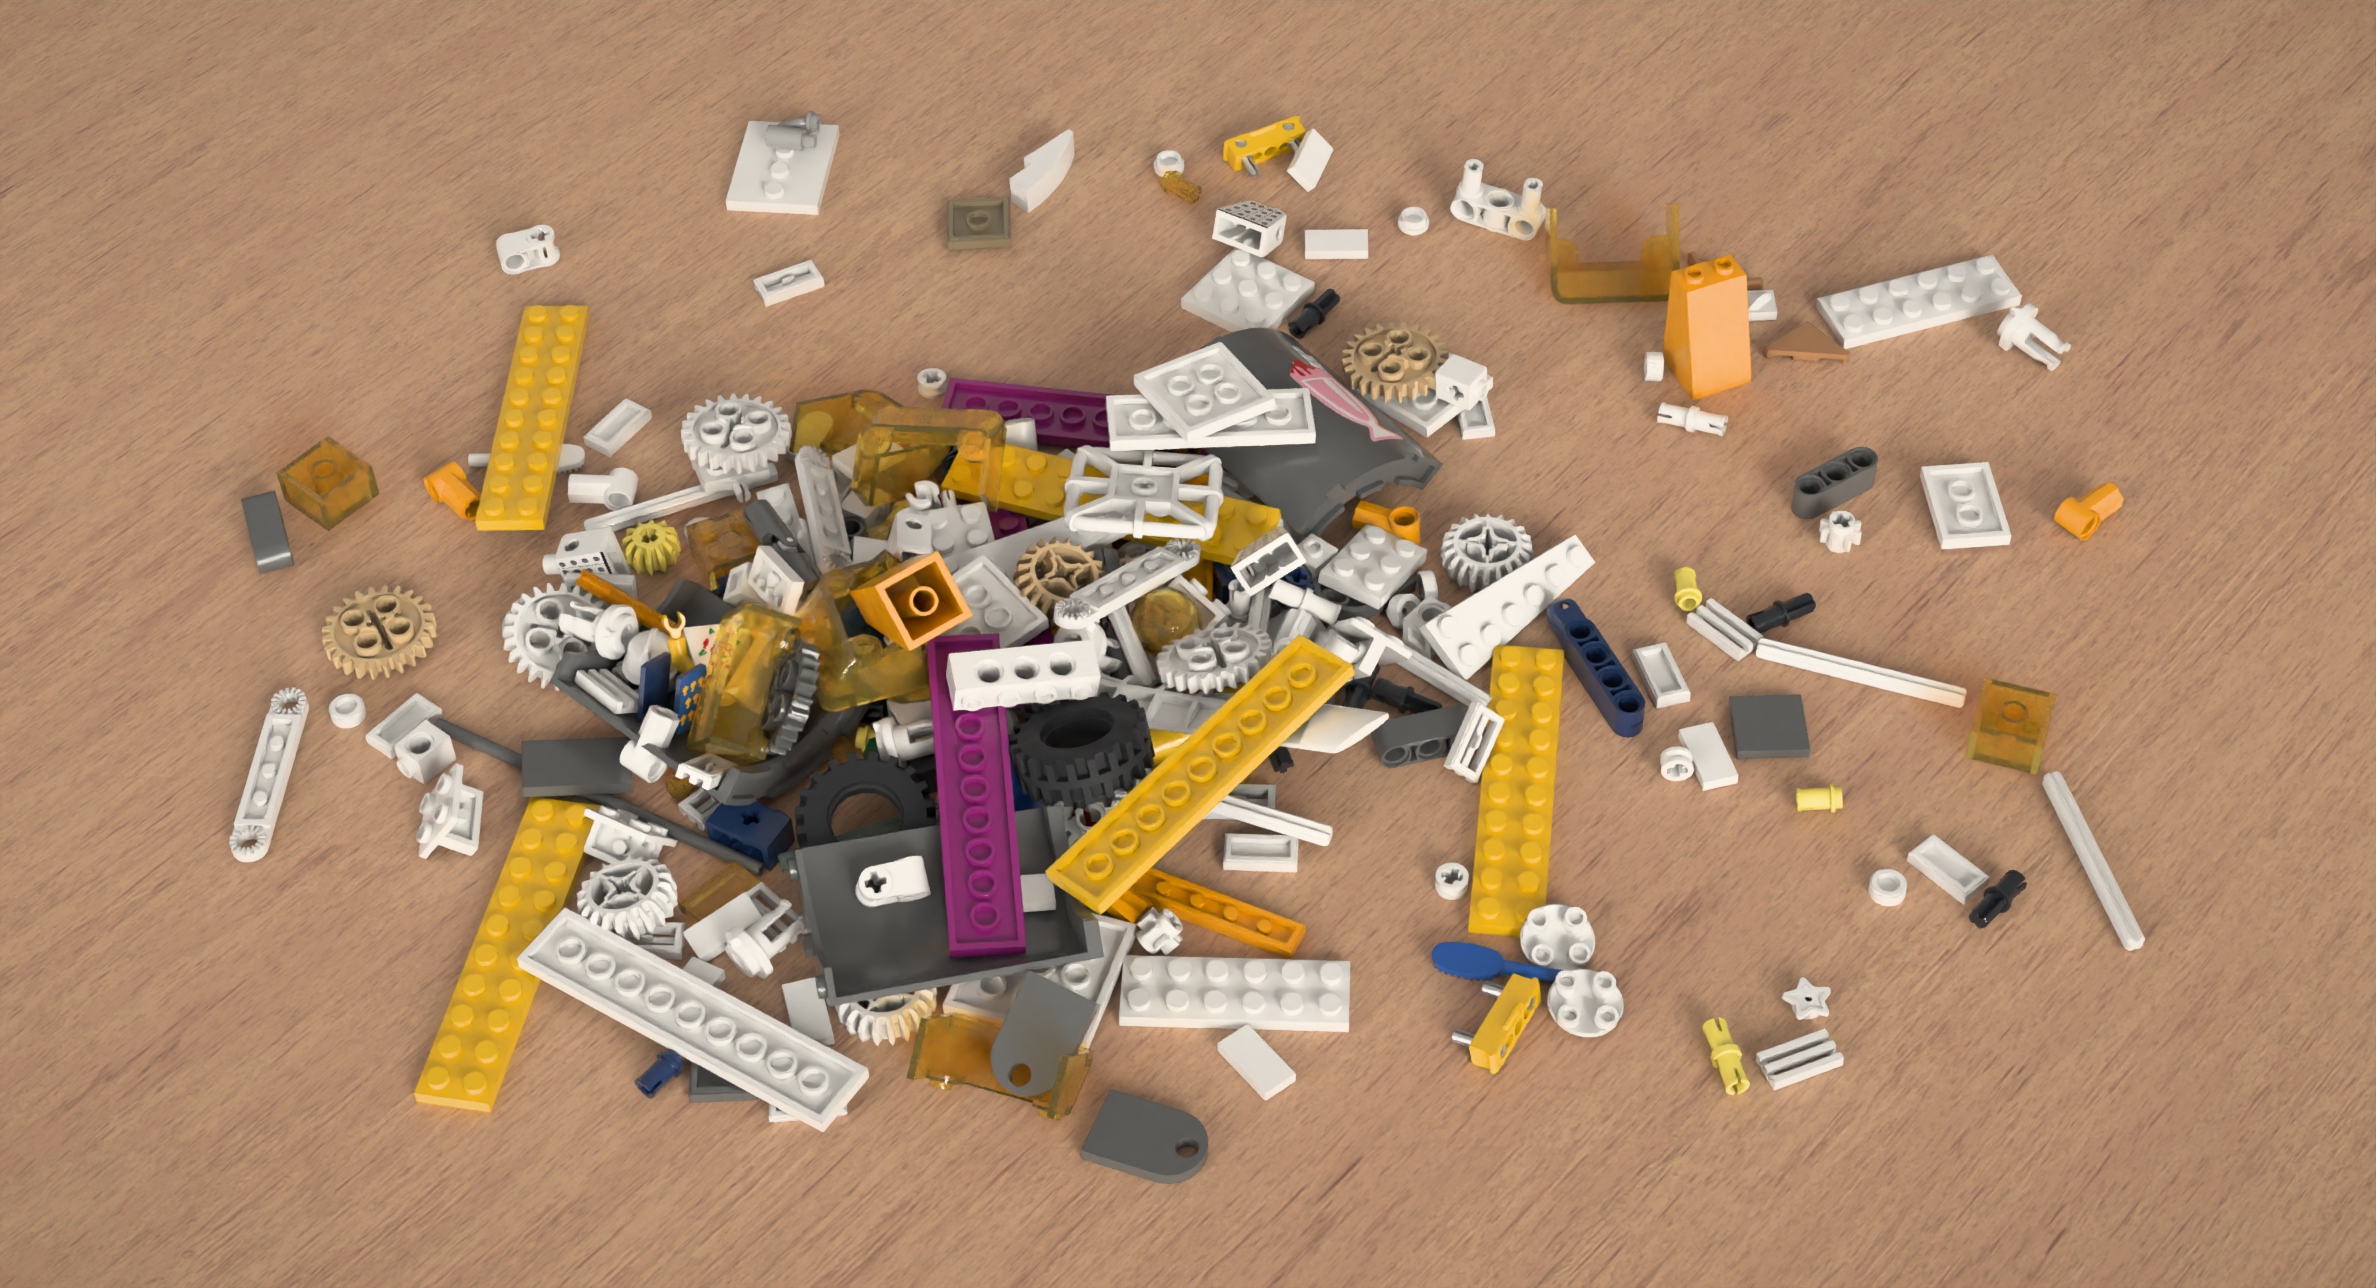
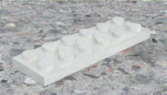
[1816,255,2022,349]
[1106,388,1316,451]
[1119,955,1350,1032]

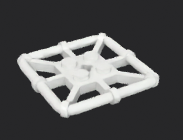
[1063,445,1224,541]

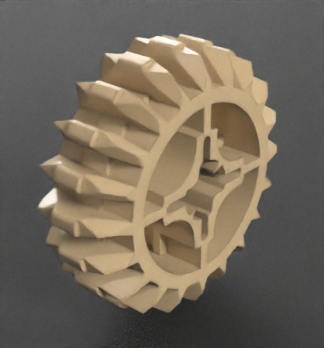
[1013,536,1107,627]

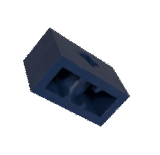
[706,801,795,871]

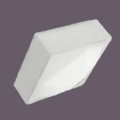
[1747,290,1777,321]

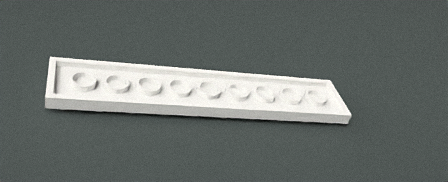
[517,907,869,1132]

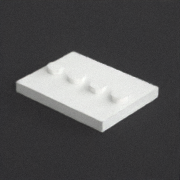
[726,121,840,215]

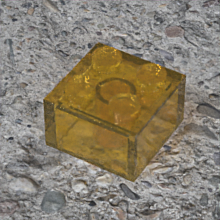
[276,436,380,531]
[686,506,762,591]
[1965,677,2057,775]

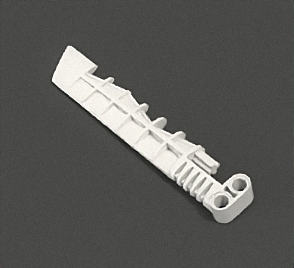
[1013,670,1389,754]

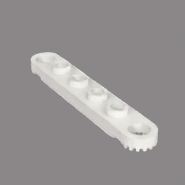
[794,445,854,582]
[1053,538,1201,630]
[229,687,309,862]

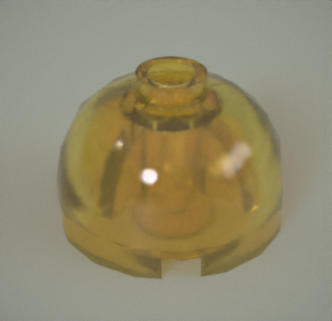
[1131,587,1203,658]

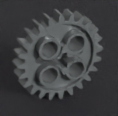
[758,640,820,757]

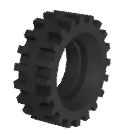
[1008,692,1155,807]
[795,751,937,848]

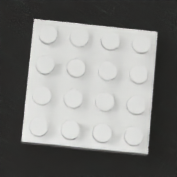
[943,913,1137,1051]

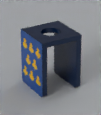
[637,652,707,735]

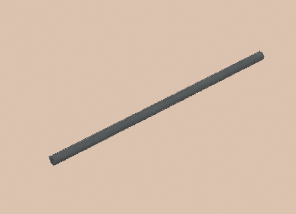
[434,718,766,877]

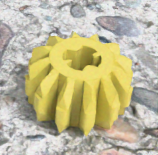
[622,519,681,576]

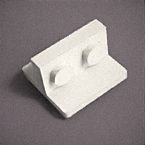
[1327,616,1412,680]
[416,763,483,859]
[583,805,678,864]

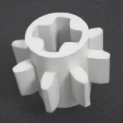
[1819,511,1862,553]
[1137,907,1183,955]

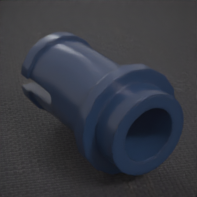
[635,1049,684,1099]

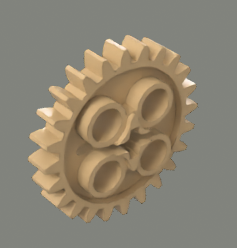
[1342,321,1449,403]
[321,585,437,680]

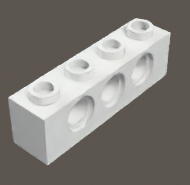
[946,640,1101,711]

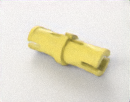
[1702,1017,1750,1095]

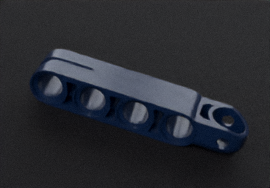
[1546,598,1645,738]

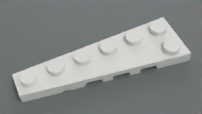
[942,511,1135,584]
[1418,535,1595,680]

